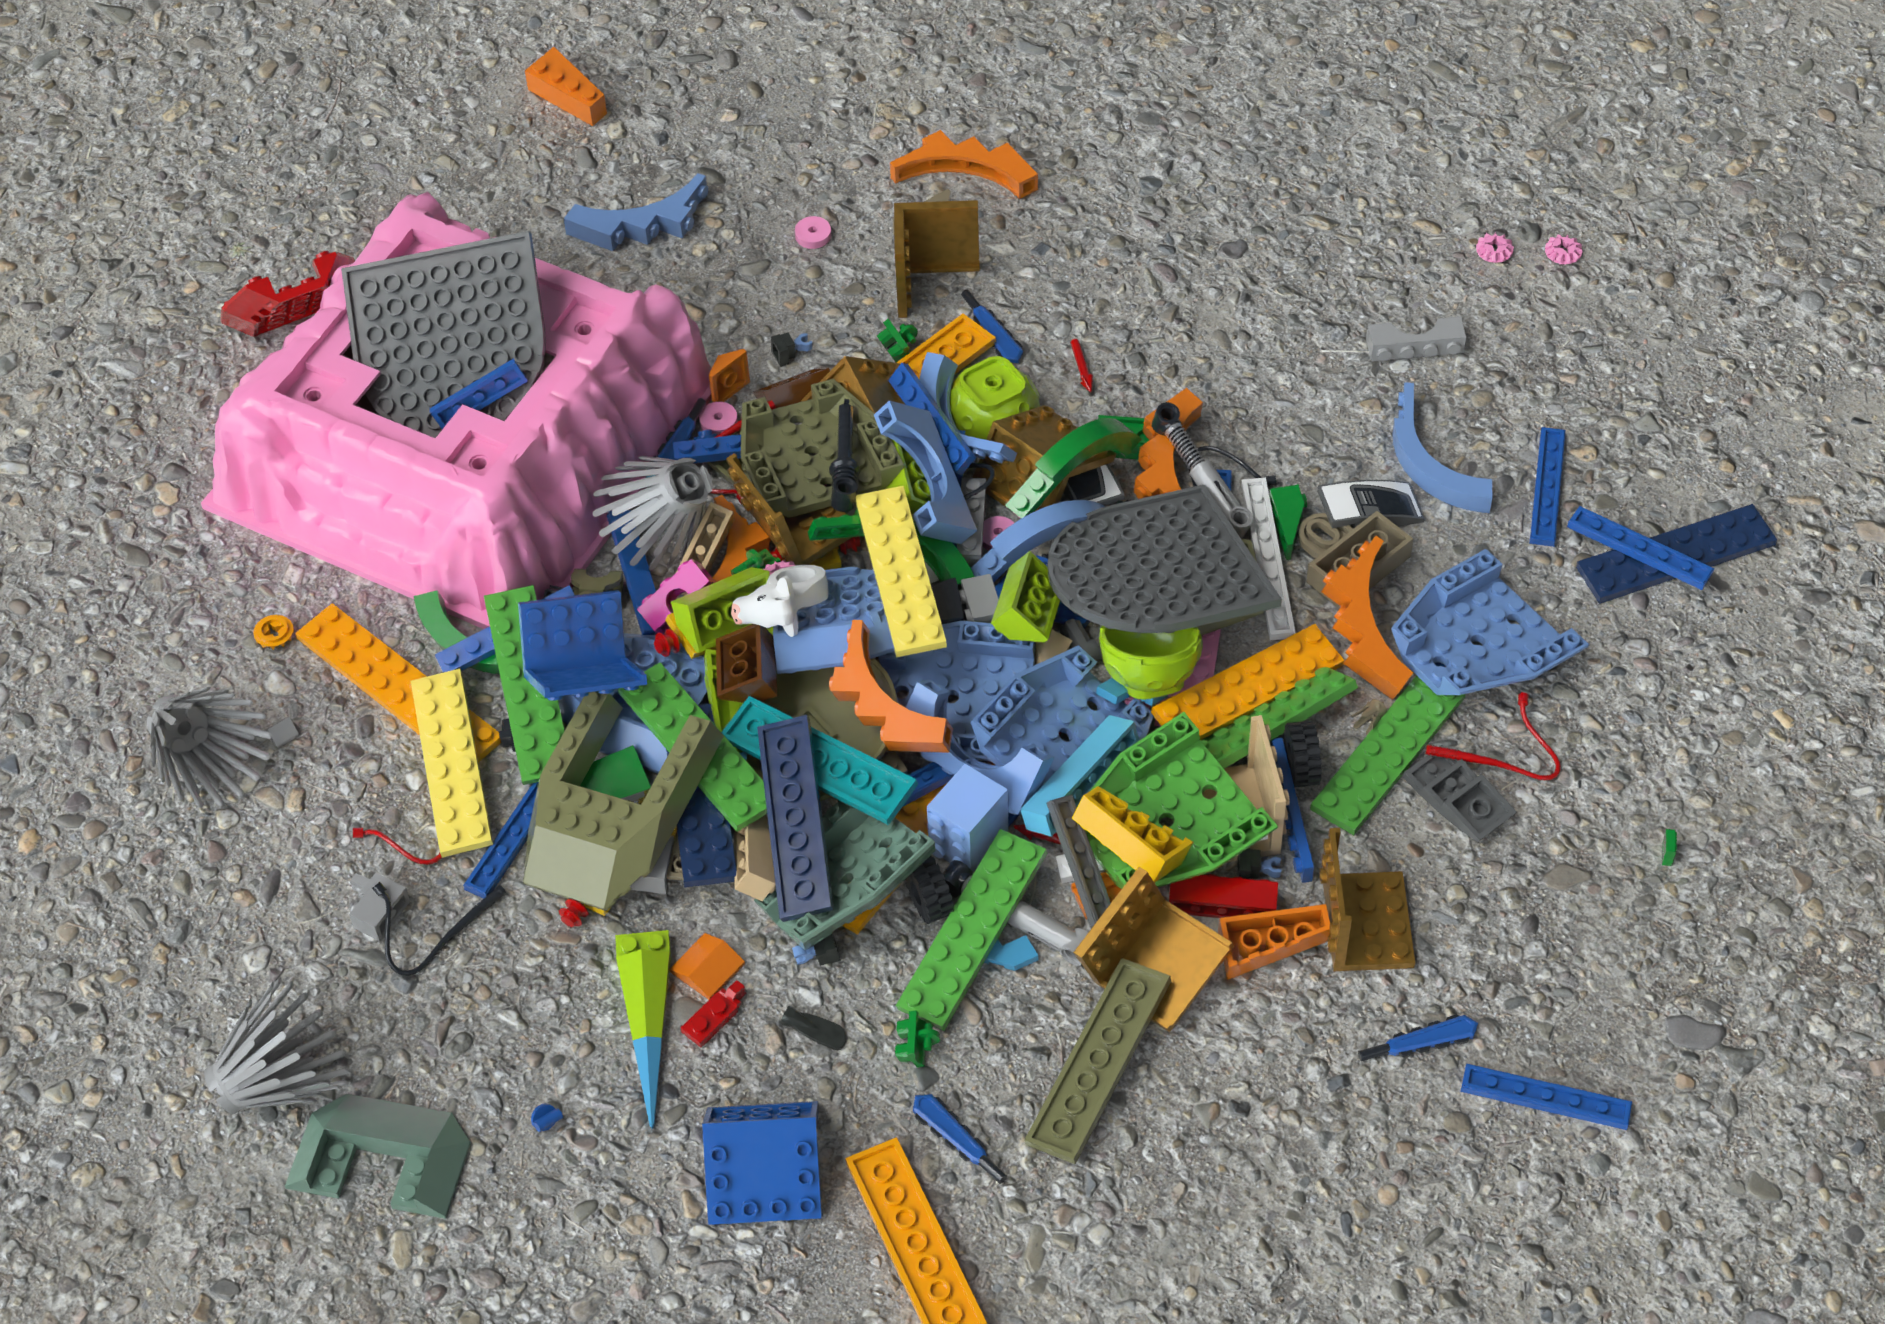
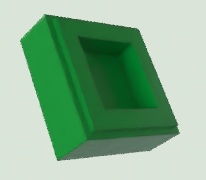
[1662,829,1677,866]

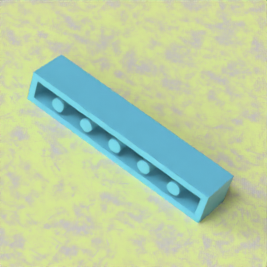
[1020,715,1139,837]

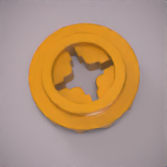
[253,615,294,650]

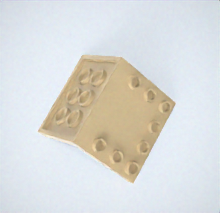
[1202,715,1290,863]

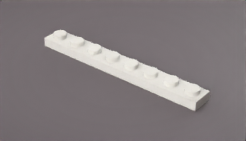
[1241,477,1295,640]

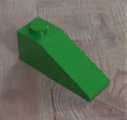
[1269,484,1307,560]

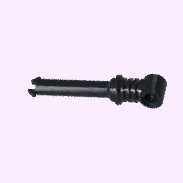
[829,398,860,512]

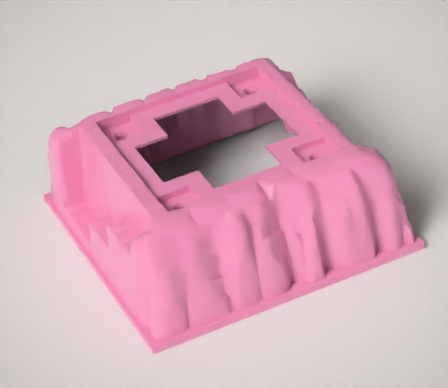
[201,191,712,629]

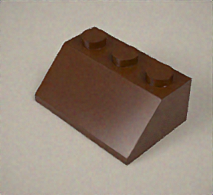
[753,367,830,409]
[716,624,777,703]

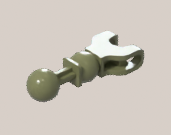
[571,569,624,597]

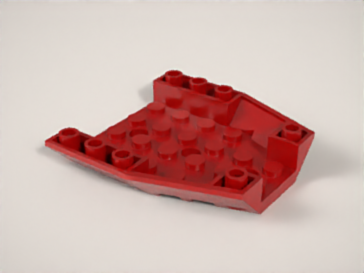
[220,250,355,337]

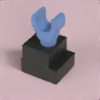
[771,332,812,367]
[1237,848,1282,879]
[792,933,841,966]

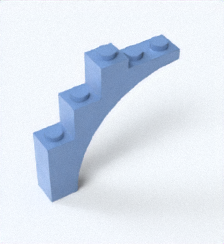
[564,173,708,251]

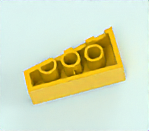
[1072,786,1193,883]

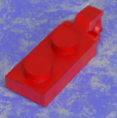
[680,980,746,1048]

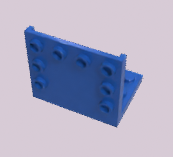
[518,590,647,701]
[702,1101,822,1225]

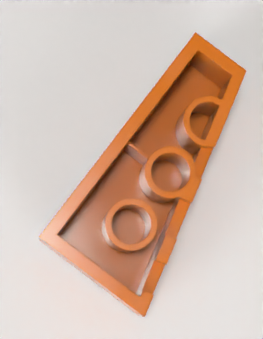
[525,47,607,126]
[1218,904,1330,980]

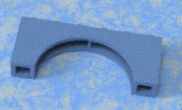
[874,400,977,544]
[906,679,1055,815]

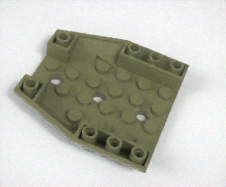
[741,379,904,518]

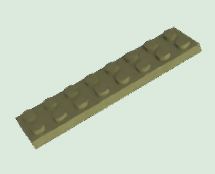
[1024,958,1172,1164]

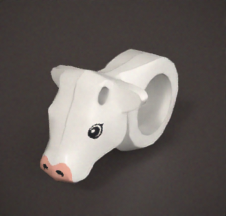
[731,565,829,637]

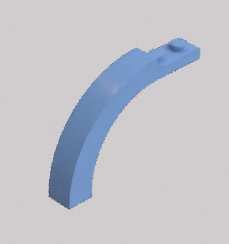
[919,352,1017,463]
[1392,382,1492,513]
[971,500,1106,583]

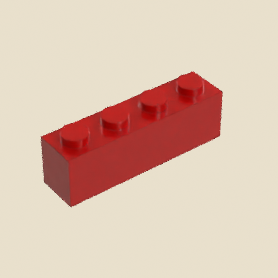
[1169,874,1278,918]

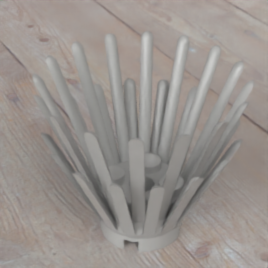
[593,456,713,570]
[147,687,272,808]
[204,977,350,1114]

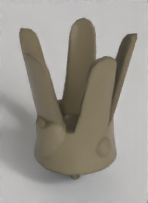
[1351,699,1387,736]

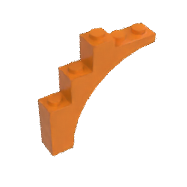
[890,130,1038,199]
[1133,387,1203,499]
[713,495,771,582]
[1321,536,1413,700]
[829,620,953,753]

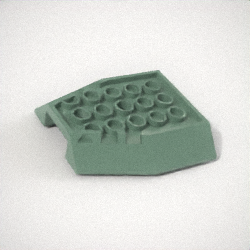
[754,801,936,950]

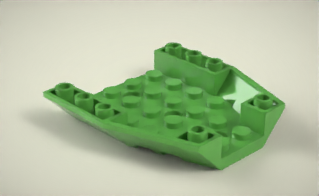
[1077,712,1278,889]

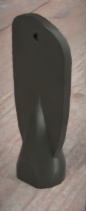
[781,1006,845,1050]

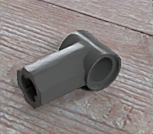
[1060,618,1102,661]

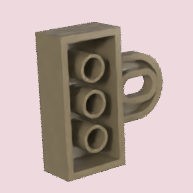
[1298,511,1413,609]

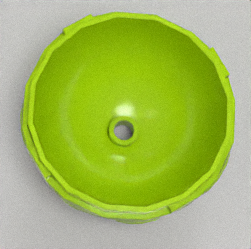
[950,356,1040,440]
[1099,626,1203,700]

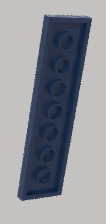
[1576,504,1777,604]
[666,704,737,888]
[757,715,834,922]

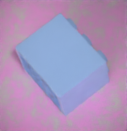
[927,764,1008,873]

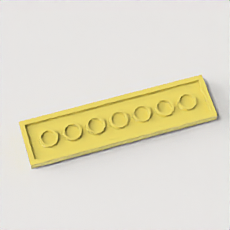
[855,486,947,658]
[411,669,493,858]

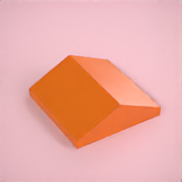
[709,349,750,403]
[669,933,745,1000]

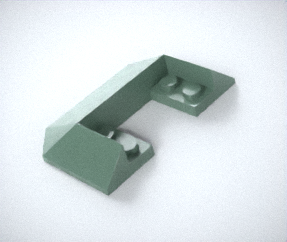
[285,1094,471,1219]

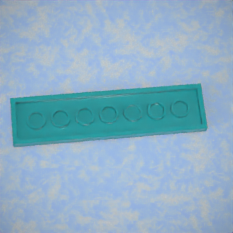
[721,696,918,825]

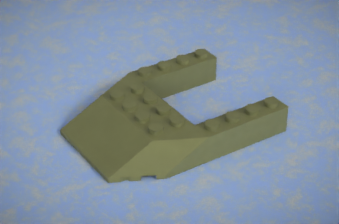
[523,691,724,911]

